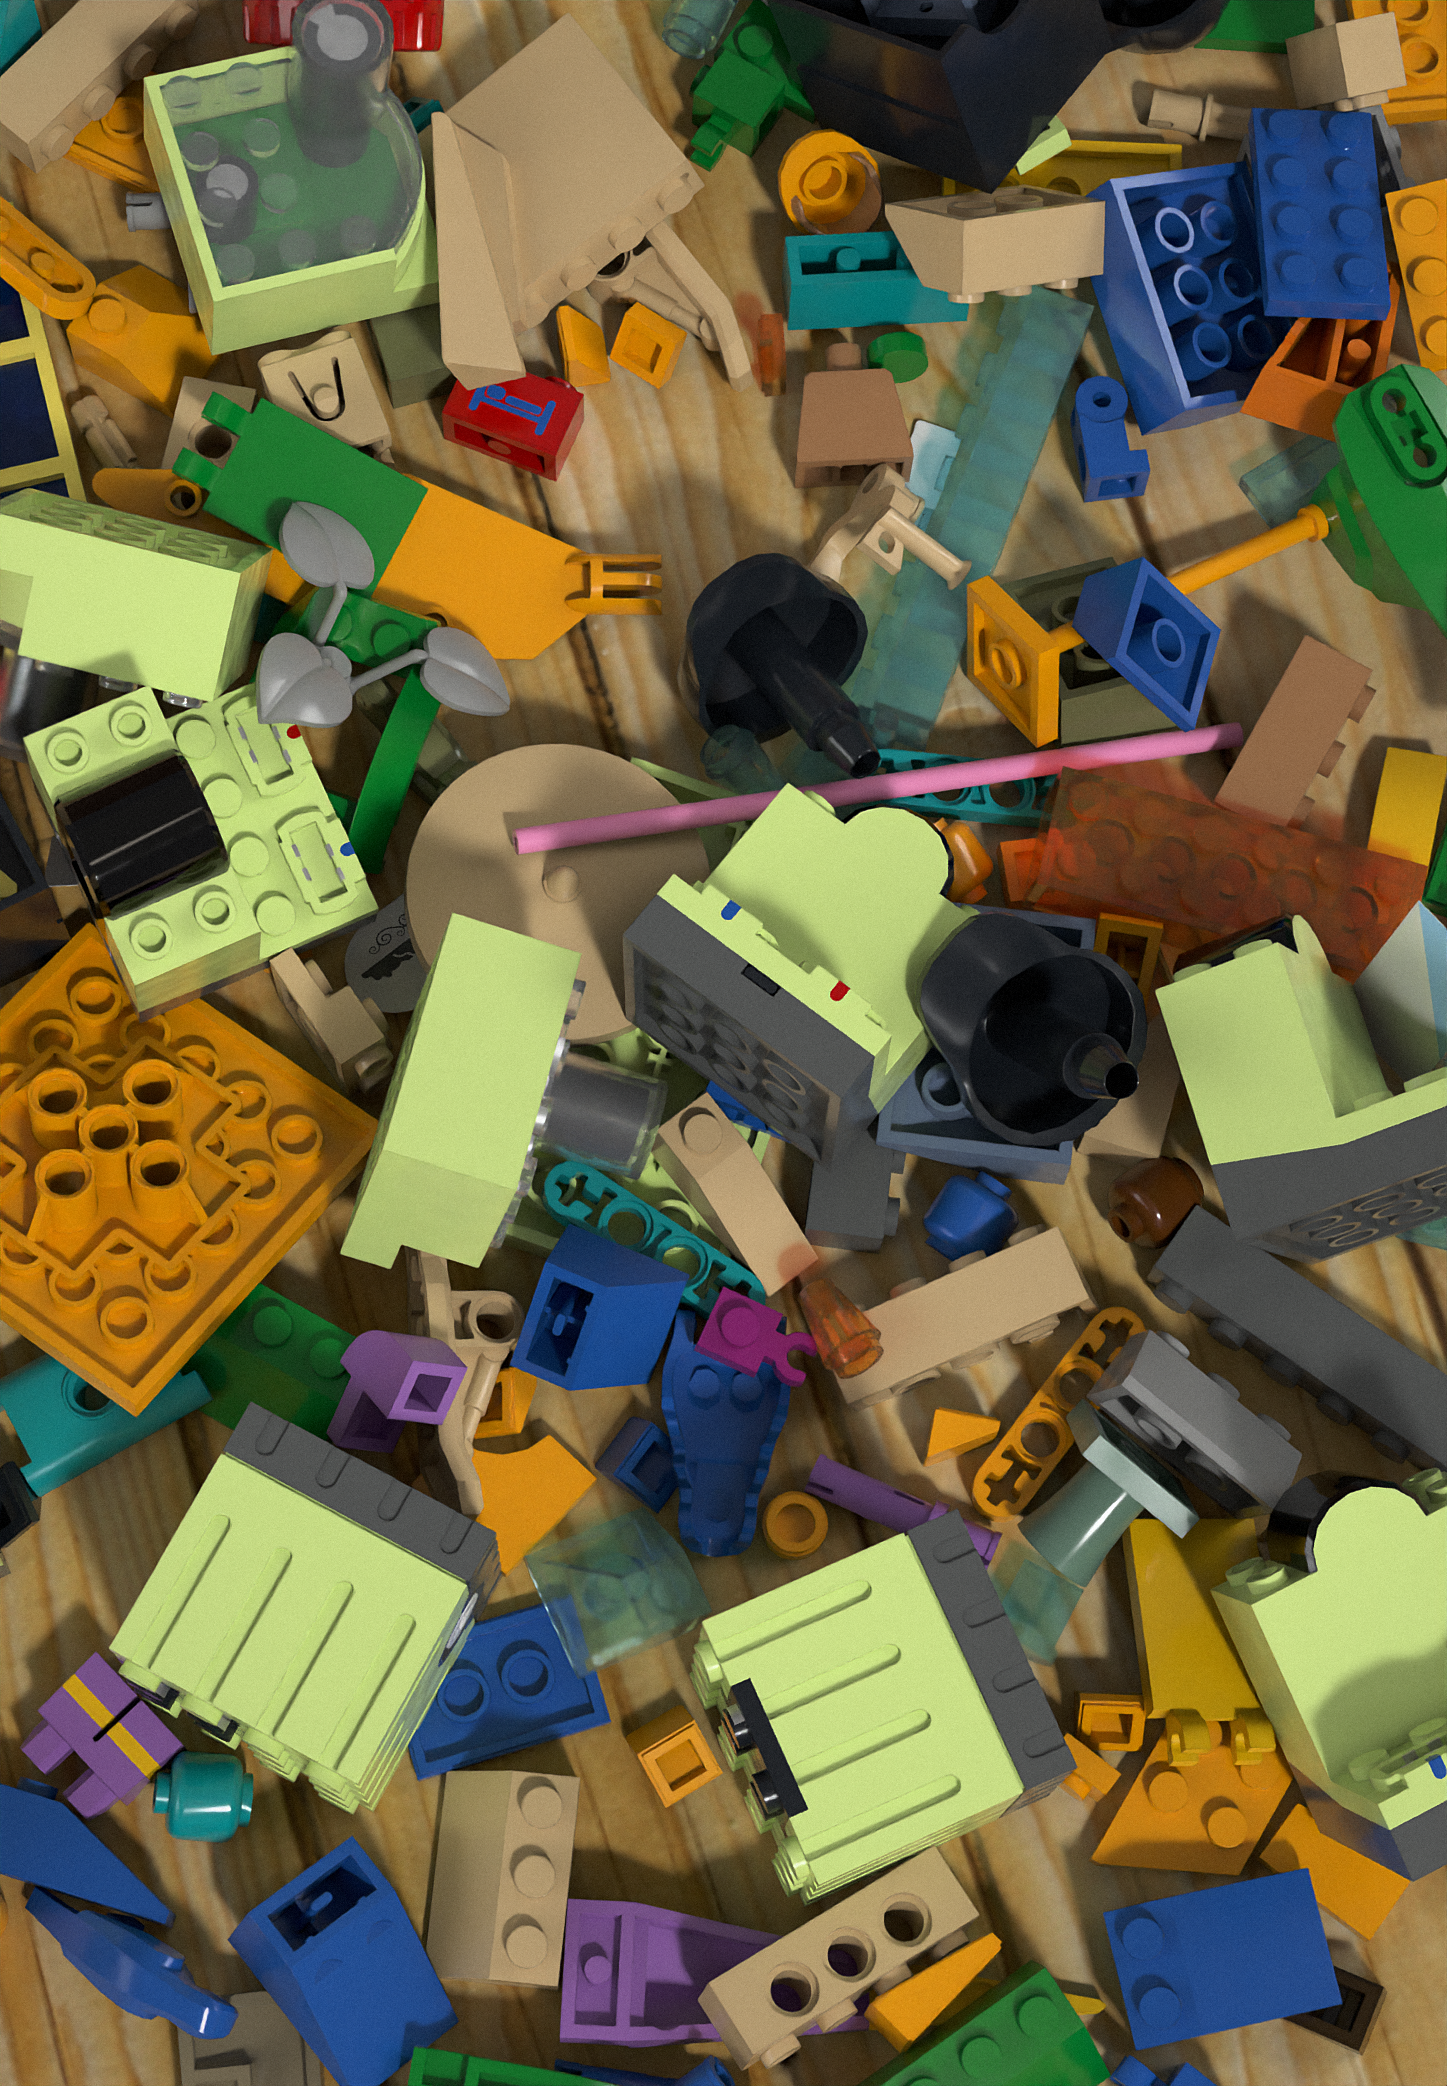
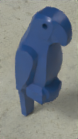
[25,1886,239,2040]

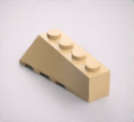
[817,1224,1101,1411]

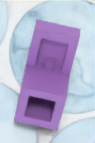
[326,1330,468,1453]

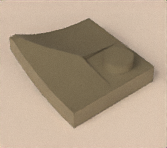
[177,1990,325,2086]

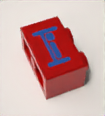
[442,372,584,482]

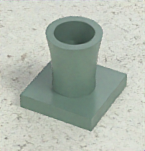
[1017,1398,1200,1587]

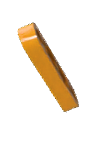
[970,1307,1146,1523]

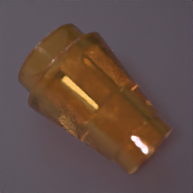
[797,1278,884,1379]

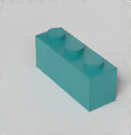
[781,231,969,331]

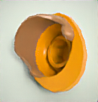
[778,129,885,235]

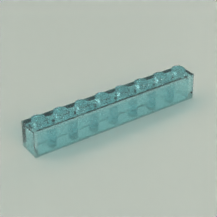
[850,285,1094,752]

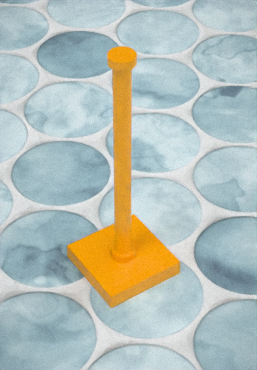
[967,504,1329,748]

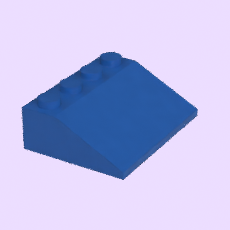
[1085,161,1298,436]

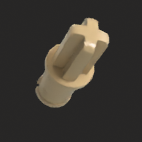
[1147,88,1252,142]

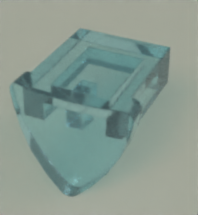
[1001,1558,1084,1667]

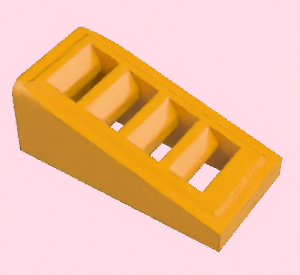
[864,1932,1002,2053]

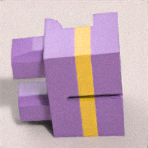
[20,1652,187,1822]

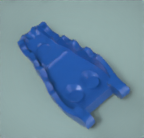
[661,1309,791,1557]

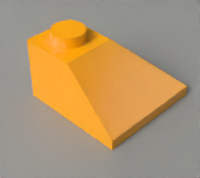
[66,265,224,419]

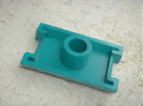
[0,1353,214,1497]

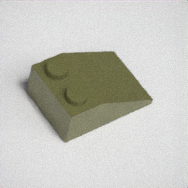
[999,557,1178,749]

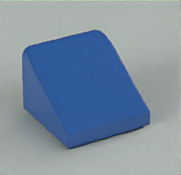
[595,1416,678,1513]

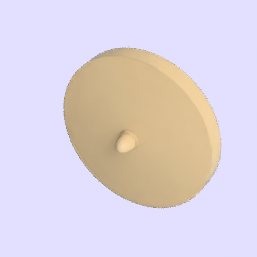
[404,744,711,1048]

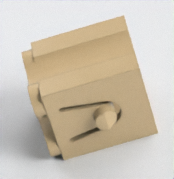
[257,330,395,470]

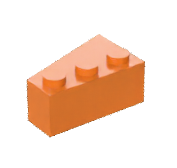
[1239,260,1402,443]

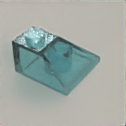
[523,1507,712,1680]

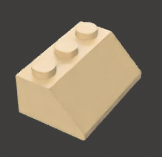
[885,184,1105,303]
[426,1770,580,1991]

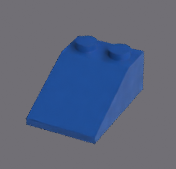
[1103,1868,1343,2051]

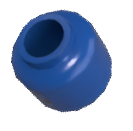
[922,1171,1019,1262]

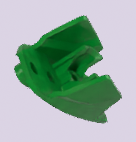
[1308,364,1447,639]

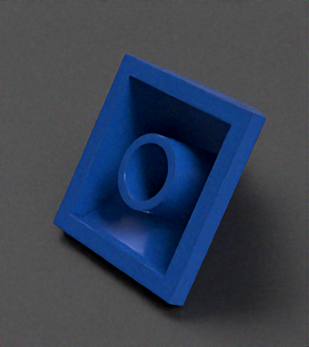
[1072,557,1221,732]

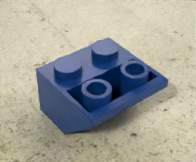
[510,1224,690,1391]

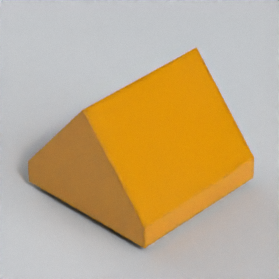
[1074,1690,1146,1752]

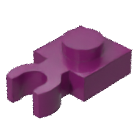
[694,1286,820,1387]

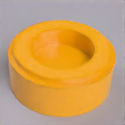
[761,1491,828,1560]

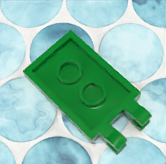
[171,391,428,597]

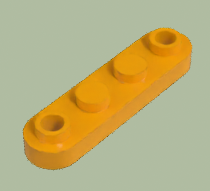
[0,196,96,320]

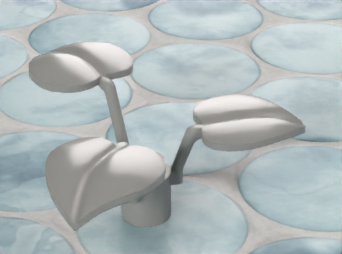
[256,501,510,728]

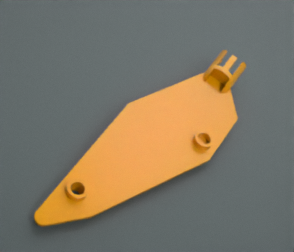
[92,468,663,660]

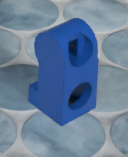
[1070,376,1150,503]

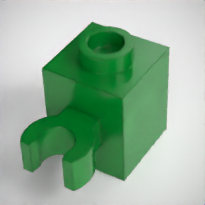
[689,49,786,172]

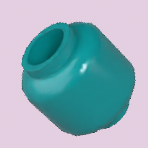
[152,1750,254,1843]

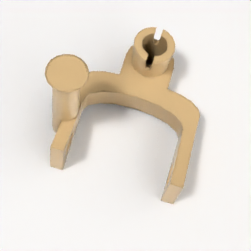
[806,463,972,590]

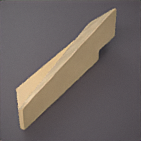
[431,112,528,391]

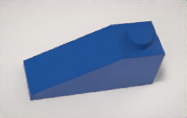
[0,1777,177,1928]

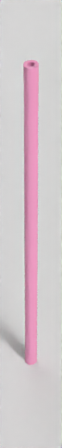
[512,722,1243,855]

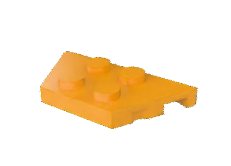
[1088,1717,1294,1878]

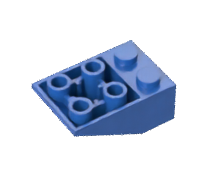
[227,1836,459,2086]

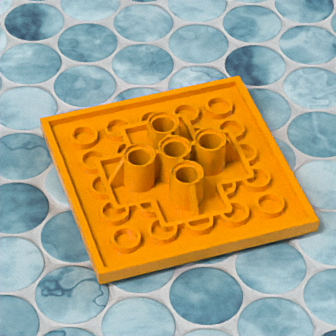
[0,922,379,1417]

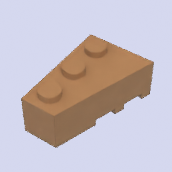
[1214,635,1377,840]

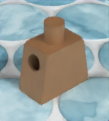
[794,342,914,488]

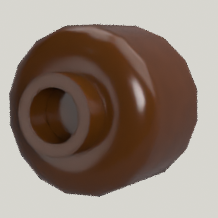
[1107,1155,1204,1250]

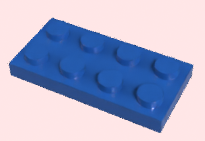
[1248,108,1391,321]

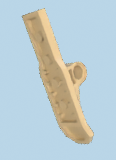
[586,219,754,393]
[405,1246,526,1521]

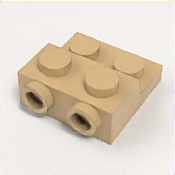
[269,947,394,1100]

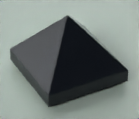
[0,1461,42,1549]

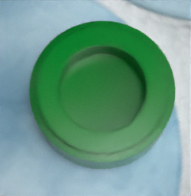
[866,331,928,383]

